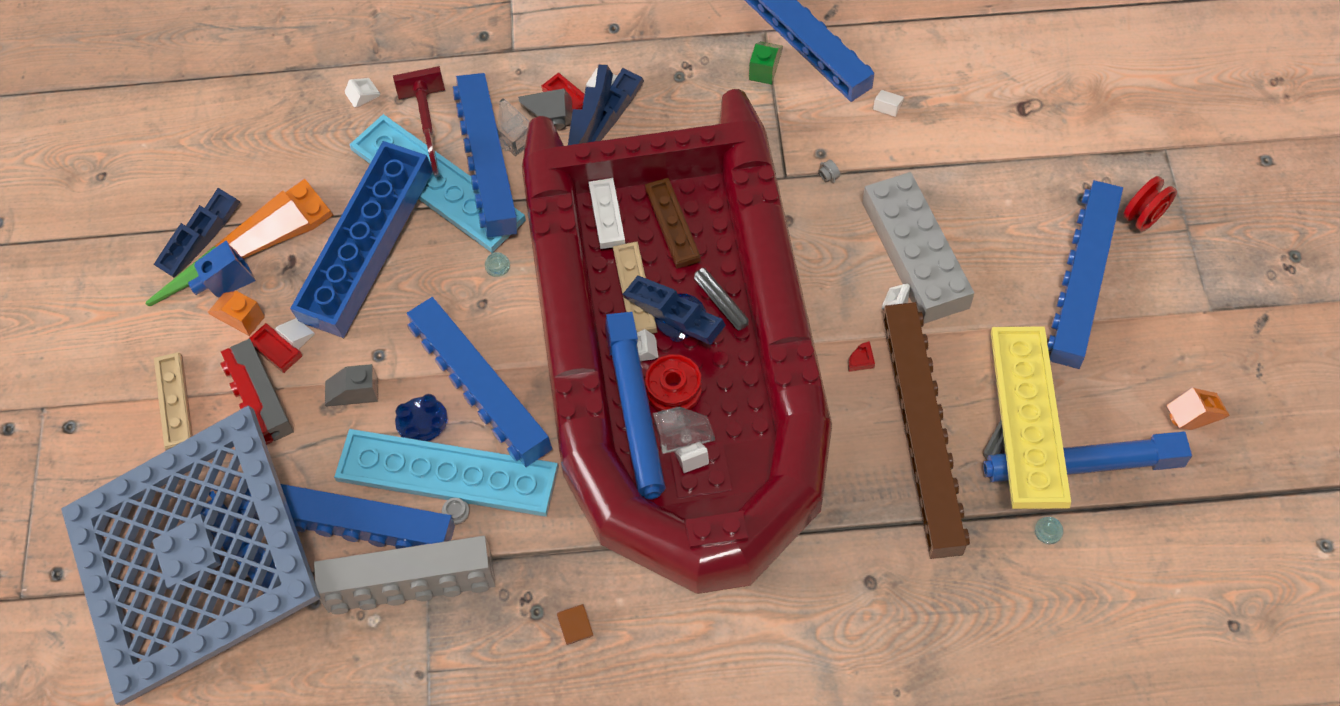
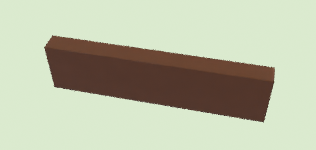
[645,178,701,268]

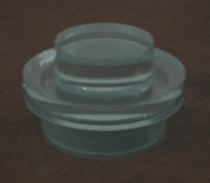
[485,252,510,277]
[1035,517,1063,544]

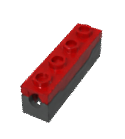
[220,338,294,445]

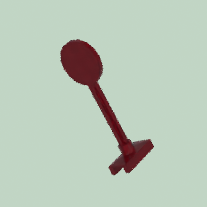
[393,66,445,177]

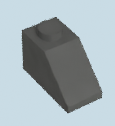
[518,88,573,129]
[325,364,378,407]

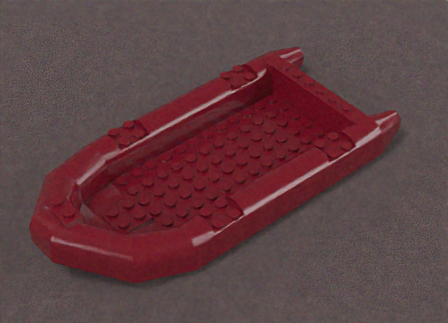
[522,89,832,594]

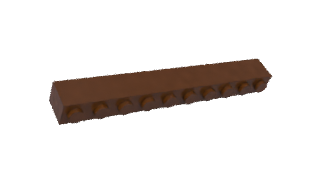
[883,302,970,559]

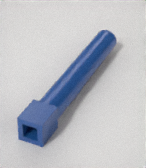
[605,312,666,499]
[983,431,1192,482]

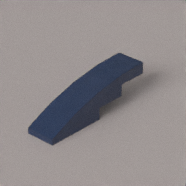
[568,64,613,145]
[591,68,644,142]
[153,188,240,277]
[622,275,726,345]

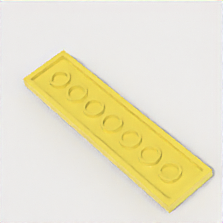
[991,326,1071,509]

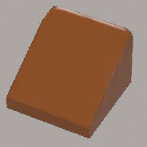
[557,604,594,645]

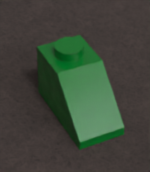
[749,41,783,85]

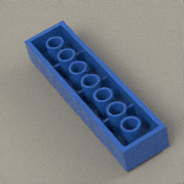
[290,141,433,338]

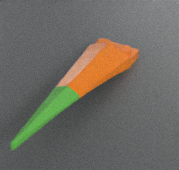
[145,179,333,306]

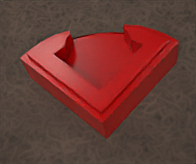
[848,341,875,372]

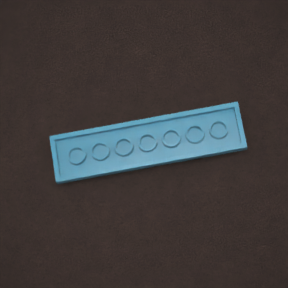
[349,114,526,253]
[334,429,559,517]

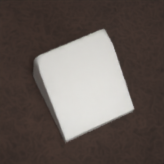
[345,78,380,107]
[873,90,904,117]
[275,318,315,349]
[637,329,658,361]

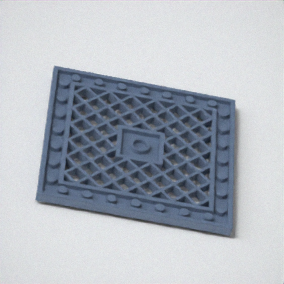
[61,405,321,706]

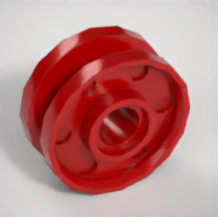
[1123,176,1177,232]
[645,354,702,415]

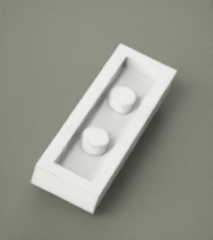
[589,178,625,249]

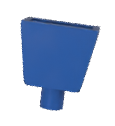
[188,240,256,297]

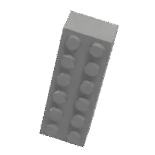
[862,172,974,324]
[314,536,495,614]

